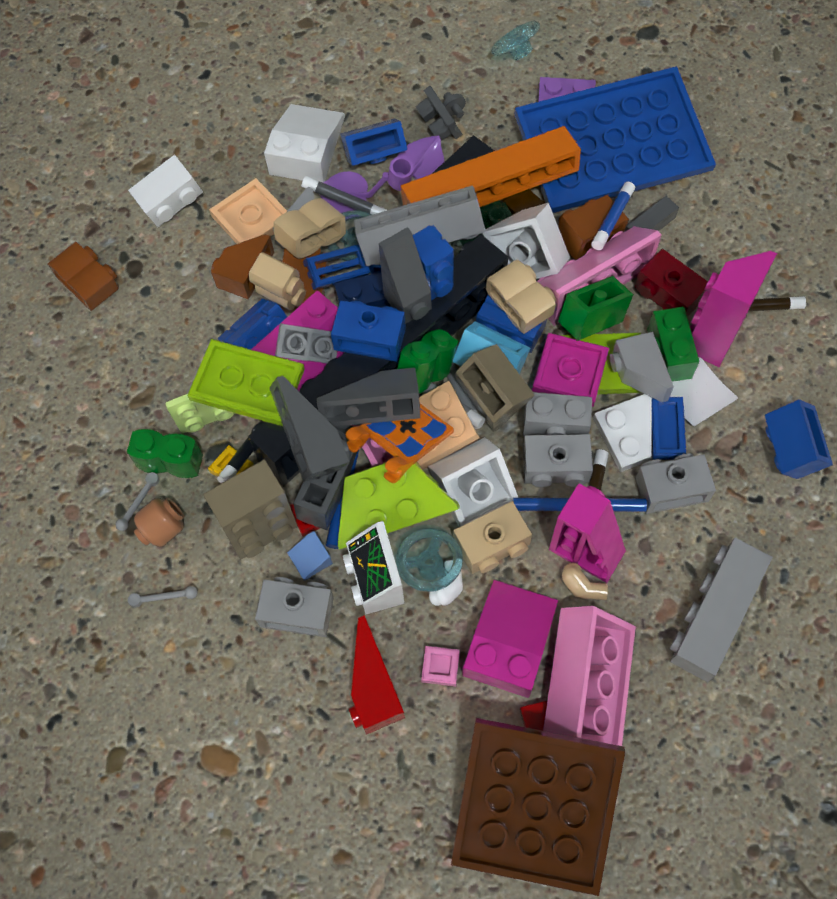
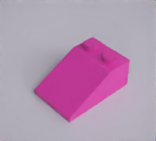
[463,580,558,698]

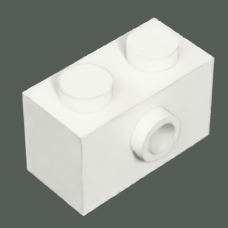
[128,155,203,227]

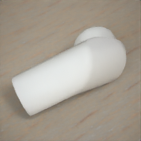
[429,560,463,606]

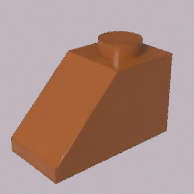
[211,234,275,300]

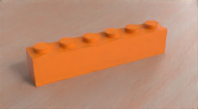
[401,126,581,207]

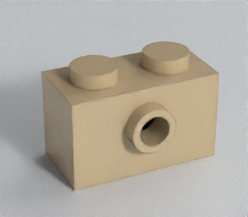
[453,501,532,574]

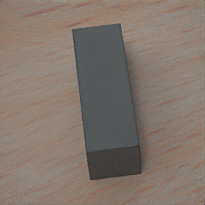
[625,196,679,231]

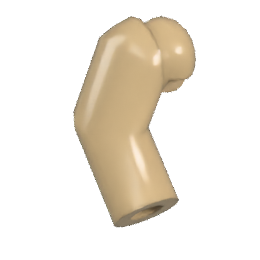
[562,563,608,600]

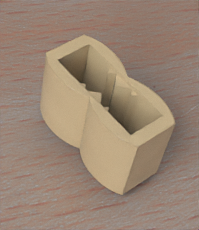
[274,198,346,258]
[249,252,306,310]
[486,259,556,334]

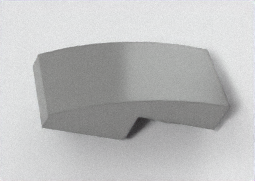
[275,323,337,363]

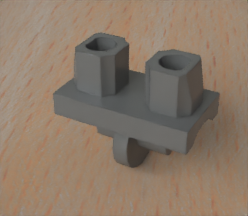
[416,86,466,140]

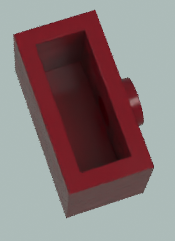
[635,248,708,317]

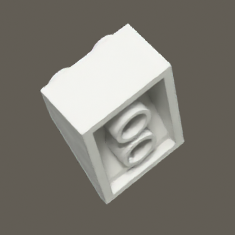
[264,104,345,182]

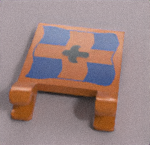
[345,404,454,483]

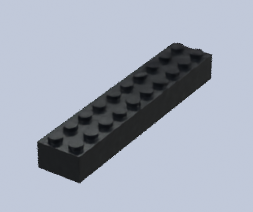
[248,234,508,487]

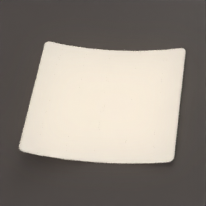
[670,357,738,426]

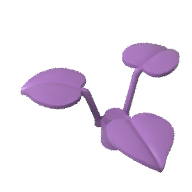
[319,136,444,216]

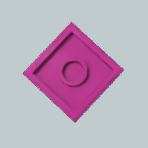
[532,333,609,407]

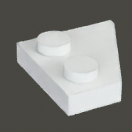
[593,394,652,472]

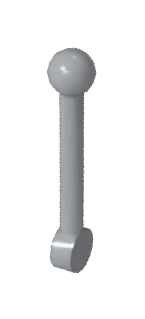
[115,472,159,531]
[127,586,198,608]

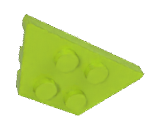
[338,462,460,550]

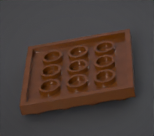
[451,718,625,896]

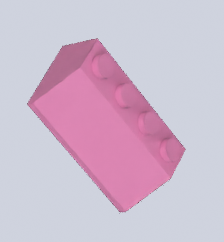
[537,226,662,326]
[543,606,636,746]

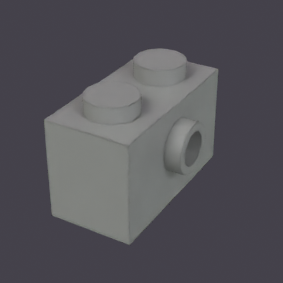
[523,392,592,437]
[523,434,593,487]
[635,453,716,514]
[255,577,334,637]

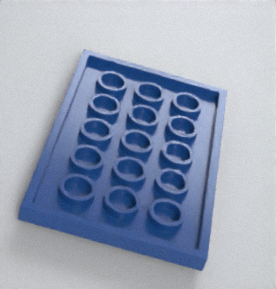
[514,66,716,213]

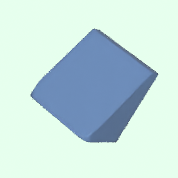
[287,531,333,581]

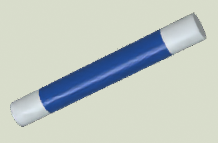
[591,182,635,250]

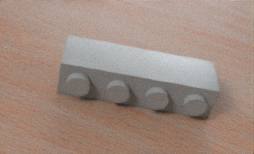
[354,185,486,266]
[670,538,773,683]

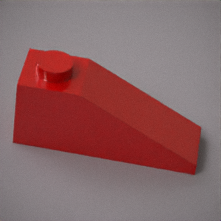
[348,615,405,735]

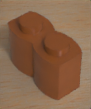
[48,242,119,311]

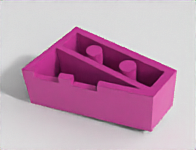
[549,483,626,583]

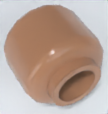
[134,498,185,547]

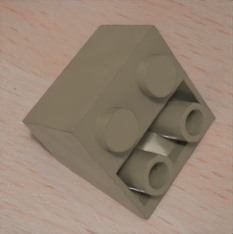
[456,344,535,432]

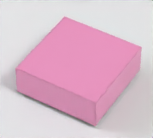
[421,646,460,687]

